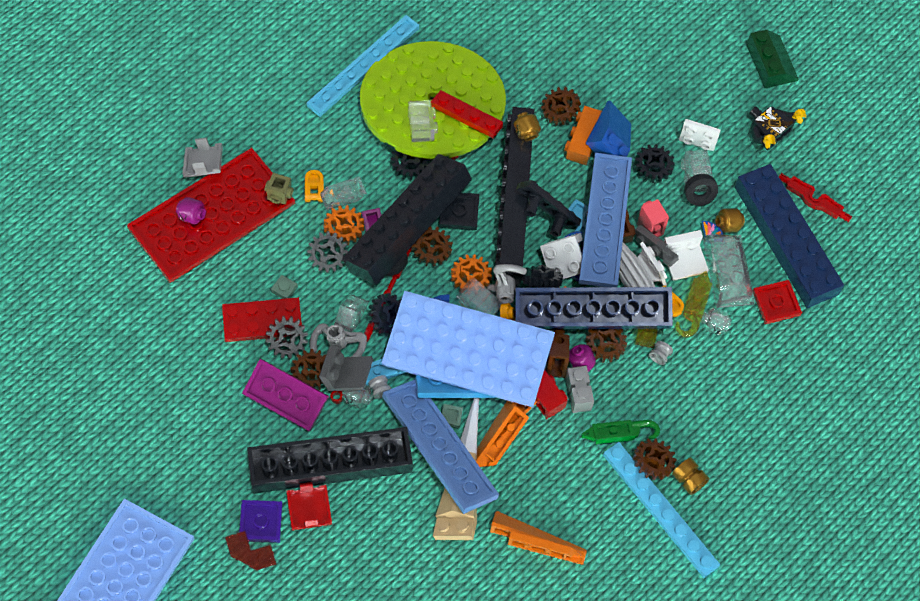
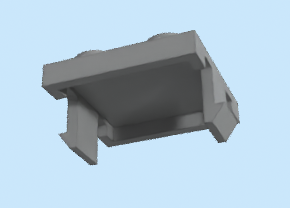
[182,138,223,178]

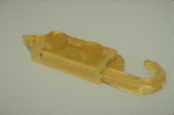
[675,271,712,337]

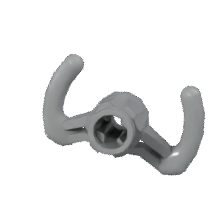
[487,264,527,303]
[309,323,367,357]

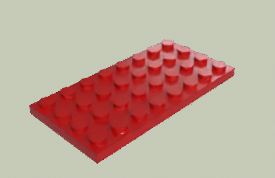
[127,148,295,283]

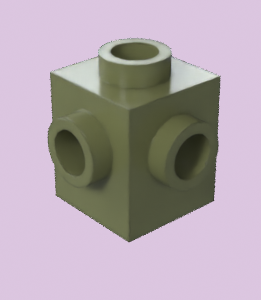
[265,173,294,204]

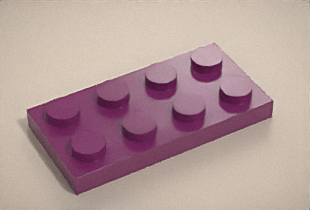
[242,359,329,431]

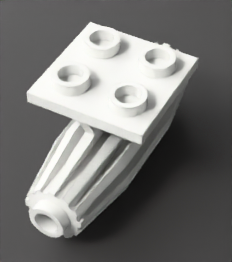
[619,242,667,287]

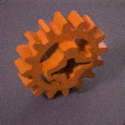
[324,205,364,245]
[451,254,492,295]

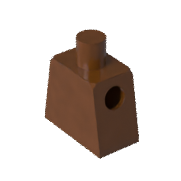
[546,329,570,378]

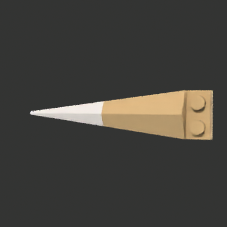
[433,398,479,540]

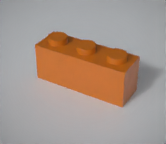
[564,105,602,166]

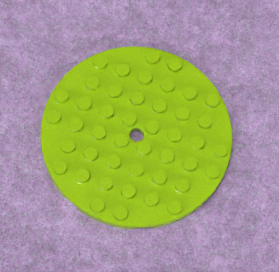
[360,41,506,159]

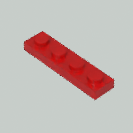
[430,90,503,138]

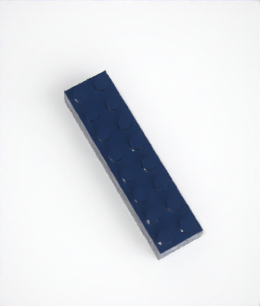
[735,164,844,308]
[515,287,673,329]

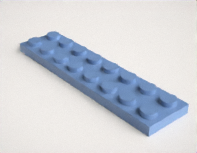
[579,153,632,287]
[382,380,499,514]

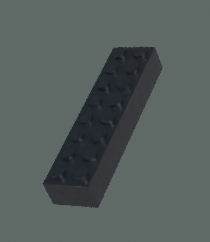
[342,154,472,285]
[247,427,413,493]

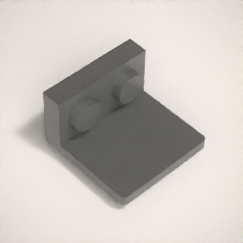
[319,345,373,391]

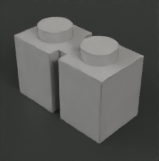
[565,366,594,413]

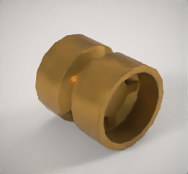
[672,457,710,495]

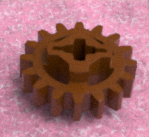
[541,87,581,125]
[411,226,453,267]
[585,329,627,363]
[290,349,327,390]
[633,438,677,480]

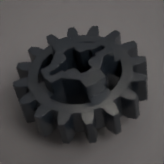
[634,144,675,183]
[390,150,431,180]
[521,265,563,288]
[367,293,402,336]

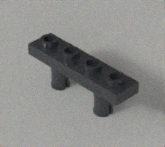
[516,180,581,237]

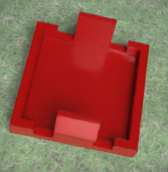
[286,482,332,531]

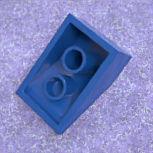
[586,101,631,157]

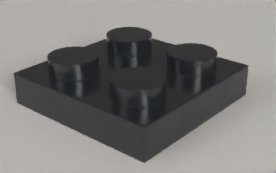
[439,192,480,230]

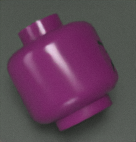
[176,197,206,224]
[569,344,596,372]

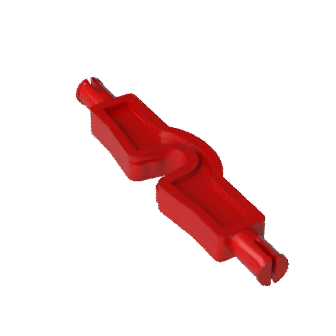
[779,173,853,223]

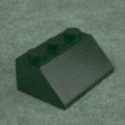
[747,29,799,89]

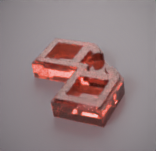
[225,530,277,570]

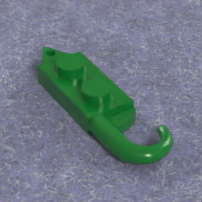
[581,420,660,444]

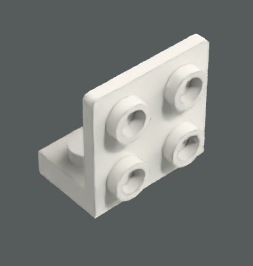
[679,119,721,151]
[664,230,709,280]
[540,233,583,279]

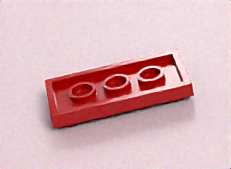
[222,297,302,342]

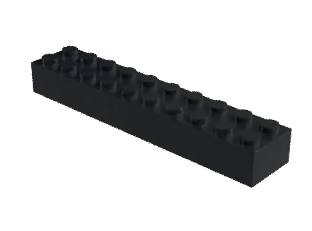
[494,107,535,288]

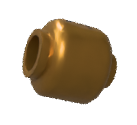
[514,112,541,141]
[715,208,745,233]

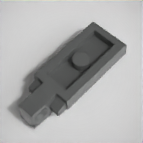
[635,225,679,267]

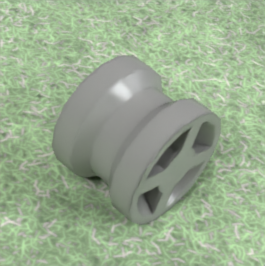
[649,341,673,365]
[368,375,391,399]

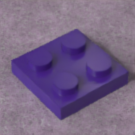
[239,500,283,543]

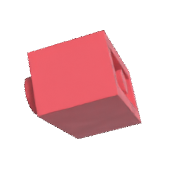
[637,199,669,237]

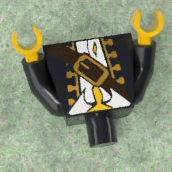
[749,106,807,150]

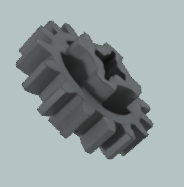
[307,231,348,273]
[266,316,308,358]

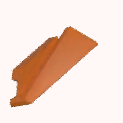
[476,400,537,467]
[490,511,587,565]

